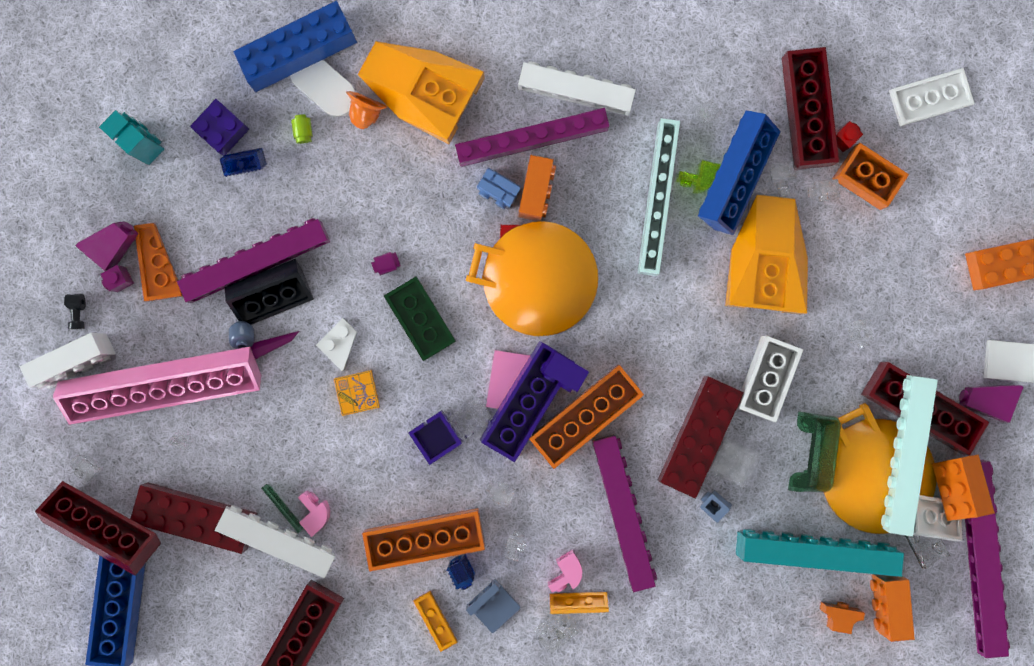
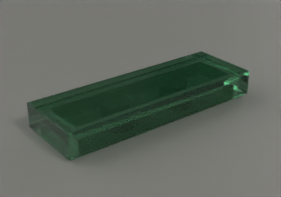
[261,484,304,533]

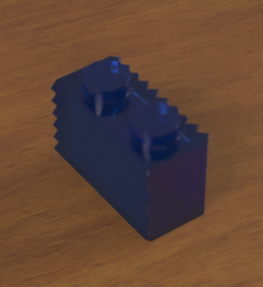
[220,148,267,177]
[446,554,475,590]

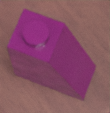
[75,221,139,271]
[959,385,1023,423]

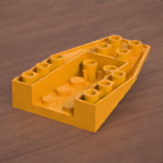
[358,41,485,145]
[725,195,808,315]

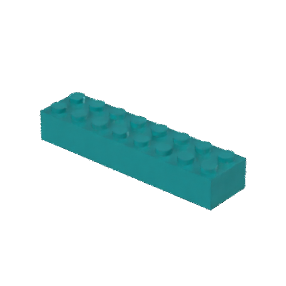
[736,529,904,577]

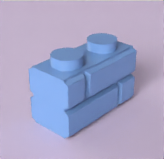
[477,167,522,209]

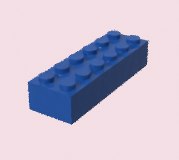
[233,0,358,93]
[698,110,781,235]
[85,555,146,666]

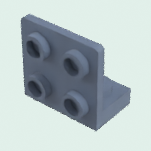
[466,579,520,633]

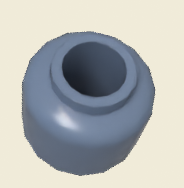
[229,321,255,349]

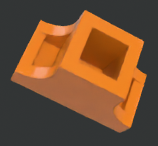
[820,602,865,634]

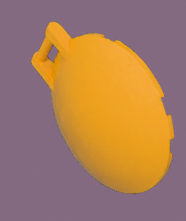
[465,221,598,336]
[821,403,937,534]

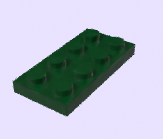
[384,276,456,361]

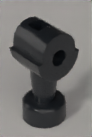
[64,294,86,329]

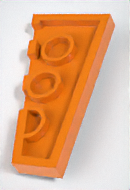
[134,223,183,302]

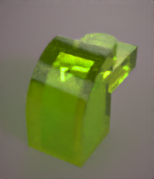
[675,160,721,193]

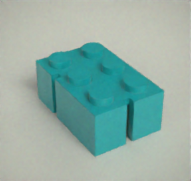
[99,110,164,165]

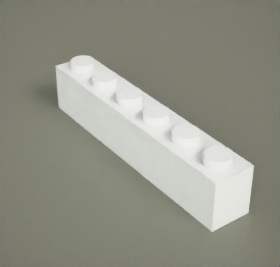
[518,61,636,116]
[215,505,335,578]

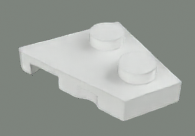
[316,318,357,371]

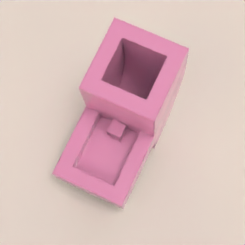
[298,490,330,537]
[548,549,582,593]

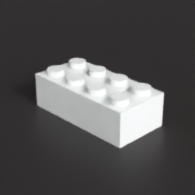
[19,333,116,389]
[737,336,803,422]

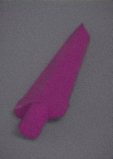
[250,331,299,360]

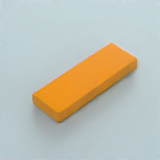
[413,590,458,652]
[549,592,609,614]

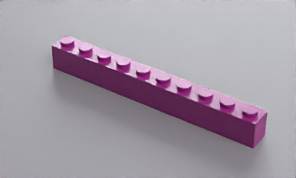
[965,460,1010,658]

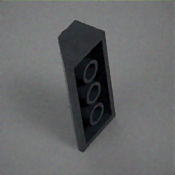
[224,259,314,325]

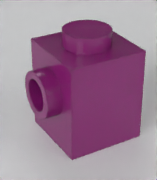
[100,265,135,293]

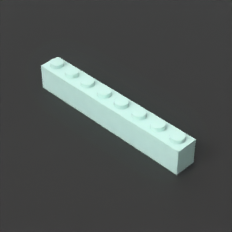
[637,118,680,276]
[881,375,938,536]

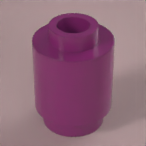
[371,252,401,276]

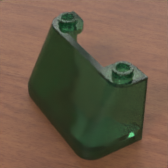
[788,411,841,493]

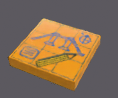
[334,370,380,416]

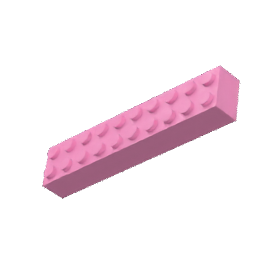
[53,347,261,425]

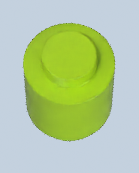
[291,114,313,144]

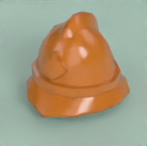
[346,91,387,129]

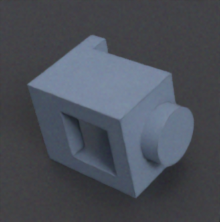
[700,490,733,523]

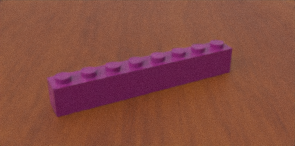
[455,108,609,167]
[177,218,330,303]
[592,434,657,593]

